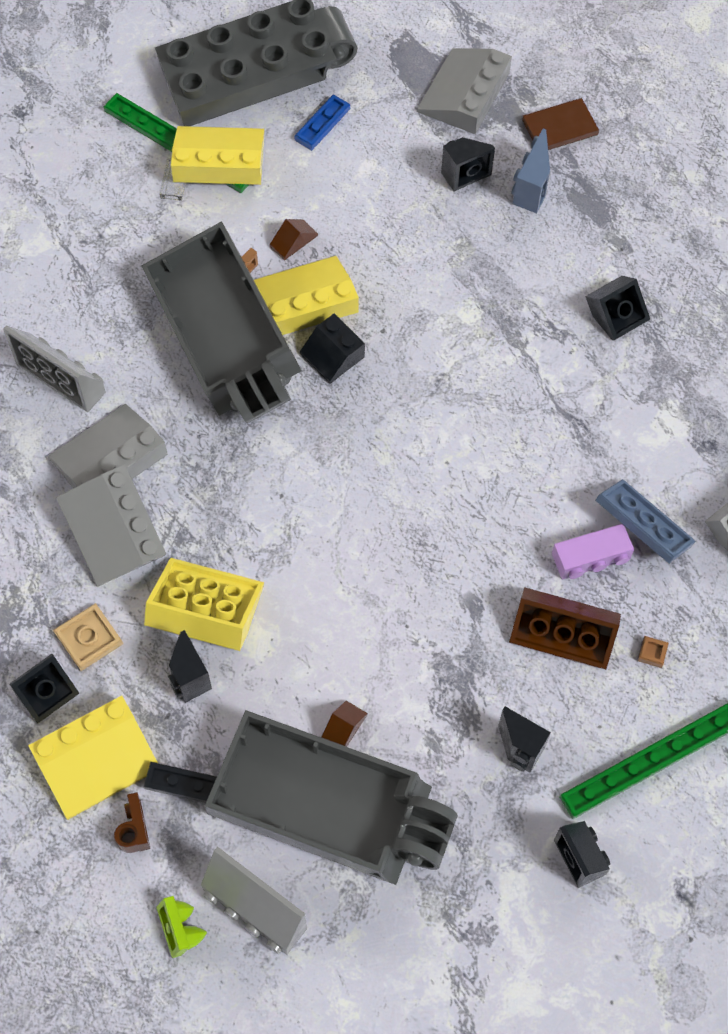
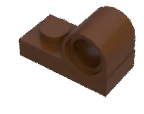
[114,792,151,853]

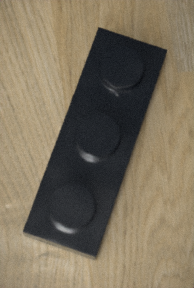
[144,762,217,803]

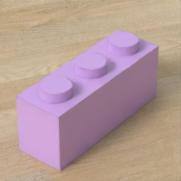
[552,524,634,579]

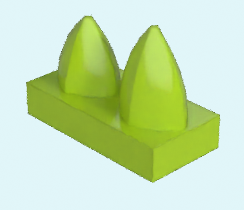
[156,896,207,958]

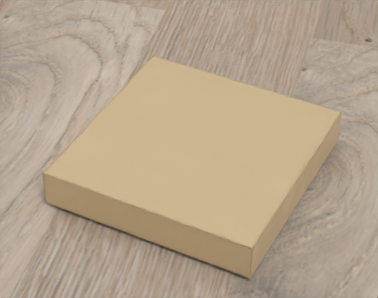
[53,603,123,671]

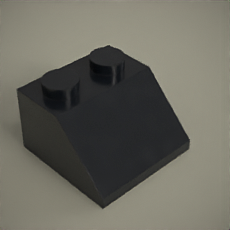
[441,137,495,192]
[585,276,650,340]
[300,313,365,384]
[168,630,212,703]
[498,706,551,773]
[554,821,610,888]

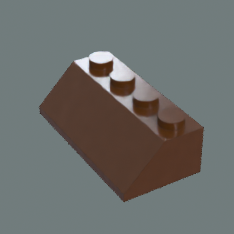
[509,587,621,670]

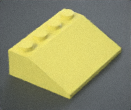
[171,126,265,185]
[254,256,359,335]
[144,558,264,651]
[28,696,158,820]

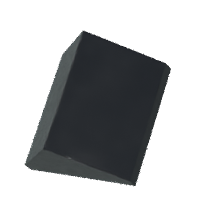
[9,654,79,724]

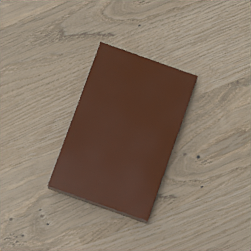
[522,98,599,150]

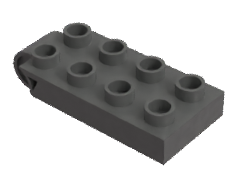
[155,0,358,126]
[141,221,302,424]
[205,710,458,885]

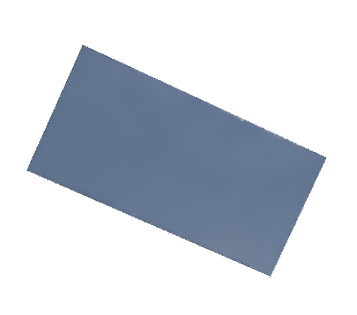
[595,479,696,564]

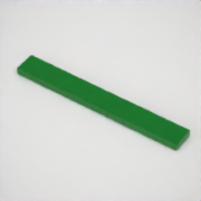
[103,93,249,193]
[559,703,728,819]

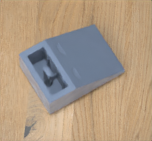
[511,129,550,214]

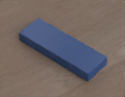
[294,94,350,151]

